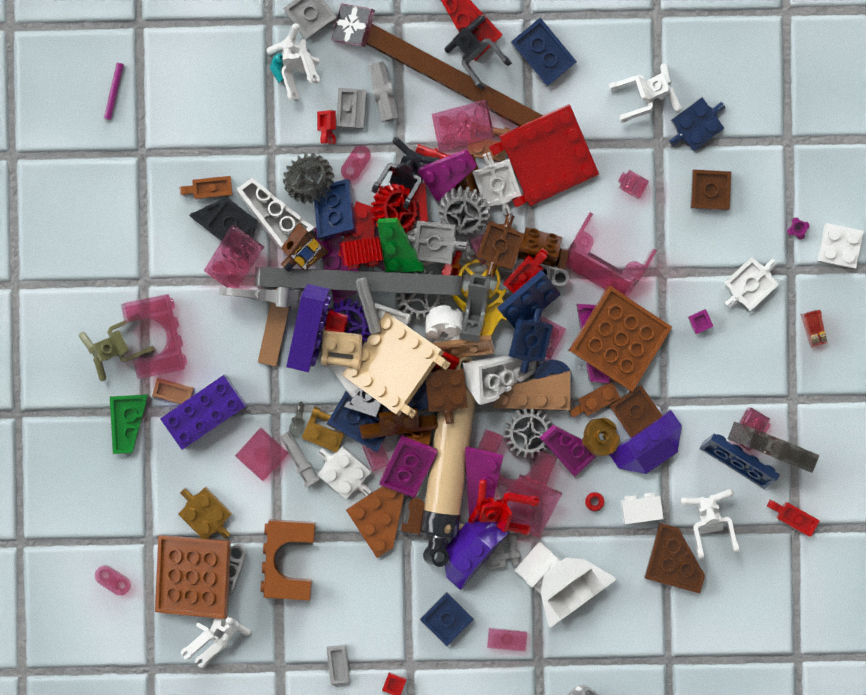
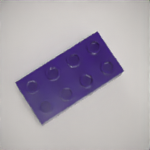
[286,284,331,373]
[160,374,247,450]

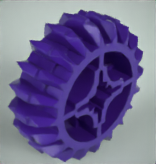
[324,299,371,346]

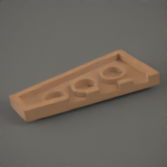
[494,371,571,410]

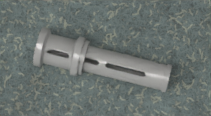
[280,431,320,488]

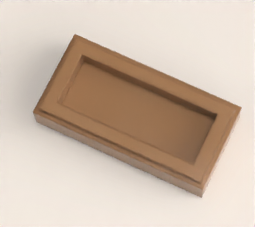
[152,378,194,404]

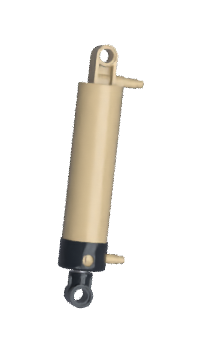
[420,357,476,567]

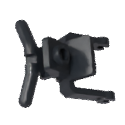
[444,15,512,90]
[371,137,440,209]

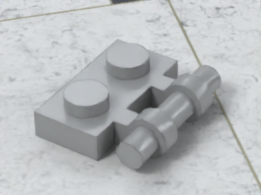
[486,530,520,569]

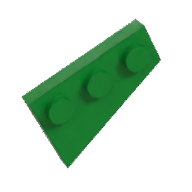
[377,218,425,273]
[110,394,149,454]

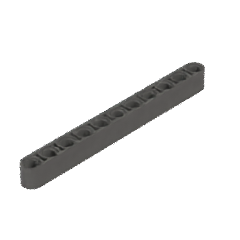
[255,267,462,295]

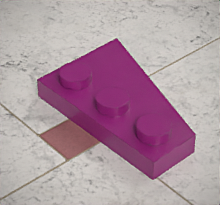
[540,424,597,477]

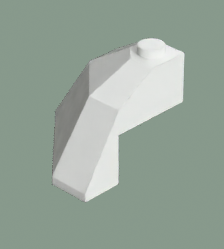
[540,558,616,628]

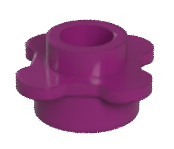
[787,217,810,240]

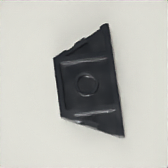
[189,196,257,262]

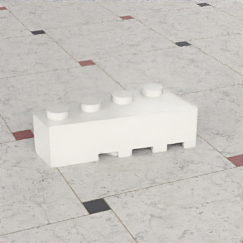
[236,178,314,253]

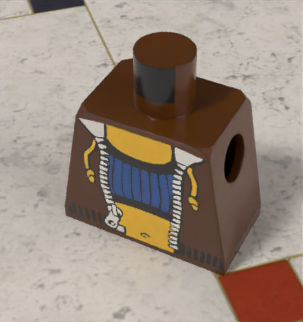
[281,223,329,272]

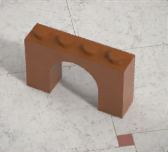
[260,519,316,601]

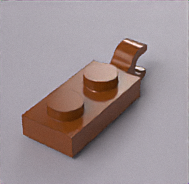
[179,176,233,199]
[568,381,621,417]

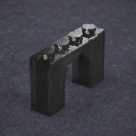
[727,421,820,473]

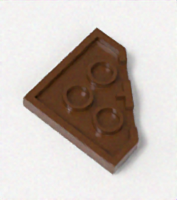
[644,522,705,594]

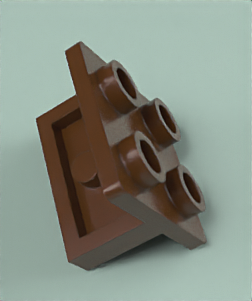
[518,227,562,267]

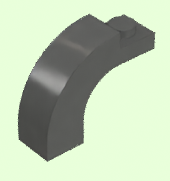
[460,274,491,342]

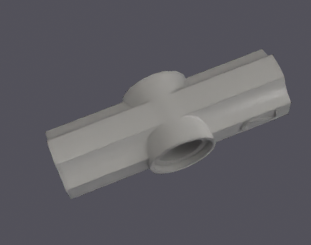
[368,62,398,122]

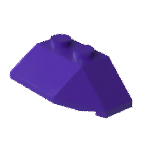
[609,410,682,474]
[445,521,509,590]

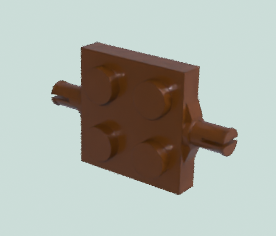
[475,214,525,278]
[425,357,468,424]

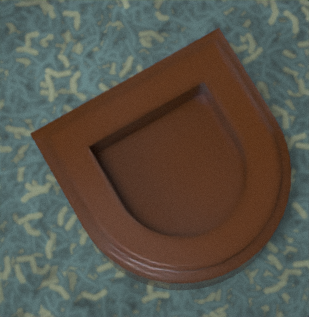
[556,248,569,269]

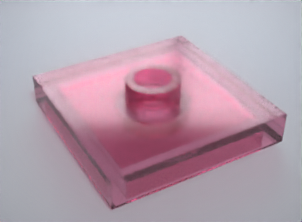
[235,427,289,481]

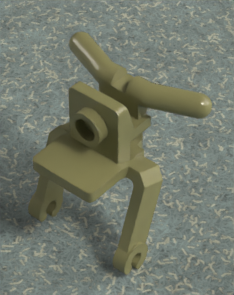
[79,313,155,381]

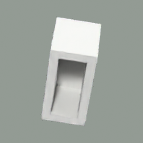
[620,492,663,524]

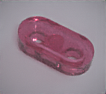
[341,145,371,181]
[95,565,131,596]

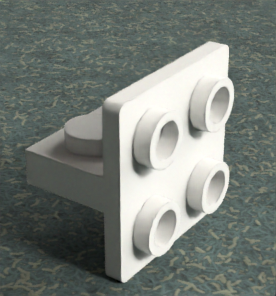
[515,542,561,594]

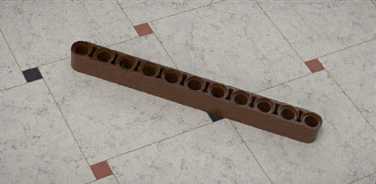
[361,22,543,126]

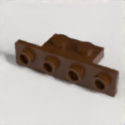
[359,408,438,439]

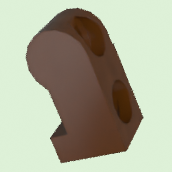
[401,497,425,534]

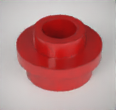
[585,492,604,511]

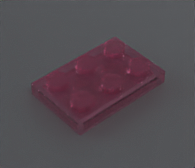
[432,100,495,152]
[204,225,264,289]

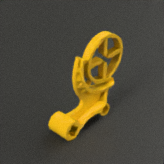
[452,259,508,337]

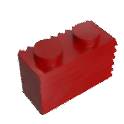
[339,237,383,269]

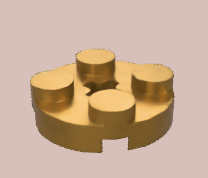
[582,418,620,457]

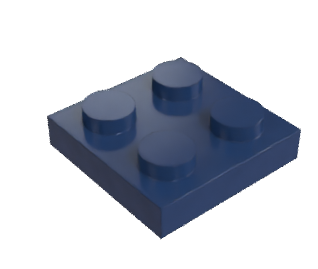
[420,592,474,646]

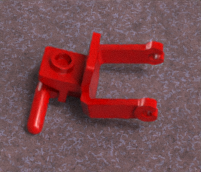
[468,479,540,535]

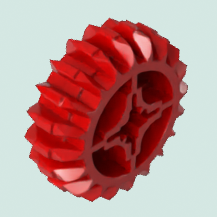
[370,184,419,233]

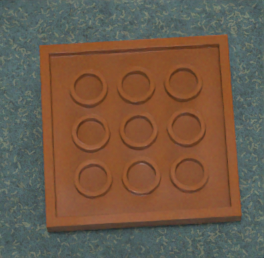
[568,286,672,392]
[155,535,231,619]

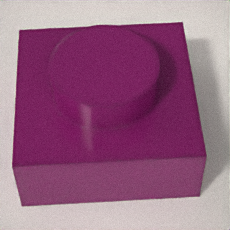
[688,309,713,334]

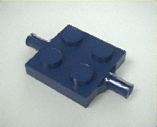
[669,97,726,151]
[508,308,553,373]

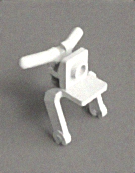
[267,23,320,101]
[609,63,682,123]
[681,489,739,559]
[181,616,251,668]

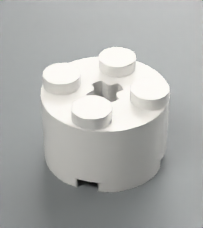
[425,305,464,343]

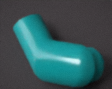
[270,53,284,83]

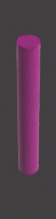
[104,62,124,120]

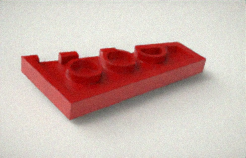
[441,0,503,62]

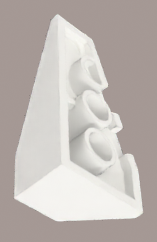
[463,356,536,405]

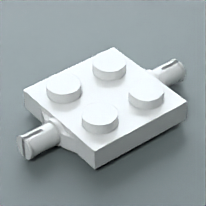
[473,152,522,215]
[724,257,779,311]
[317,446,372,499]

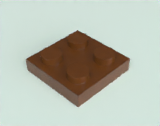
[690,169,731,210]
[609,384,662,438]

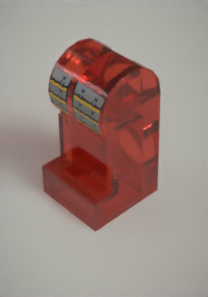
[800,310,827,348]

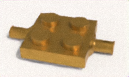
[178,487,232,539]

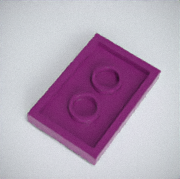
[379,436,437,498]

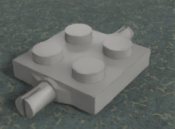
[407,221,468,264]

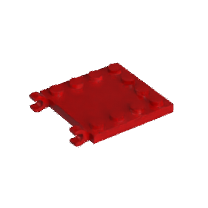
[489,104,600,207]

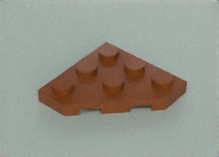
[346,486,404,558]

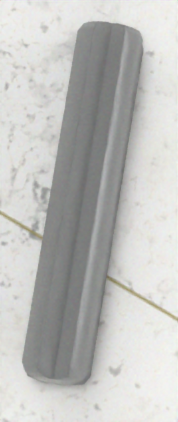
[356,278,381,334]

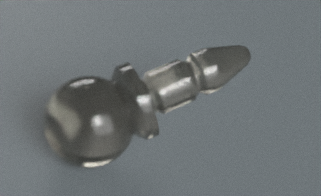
[289,402,305,436]

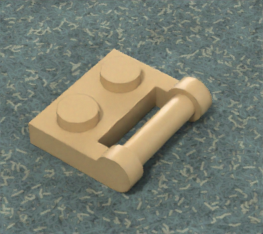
[321,330,362,370]

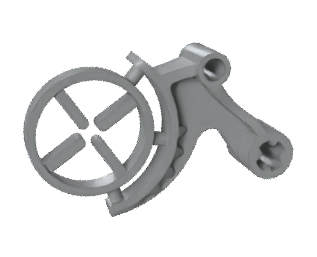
[219,287,304,309]

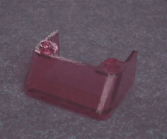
[566,212,657,297]

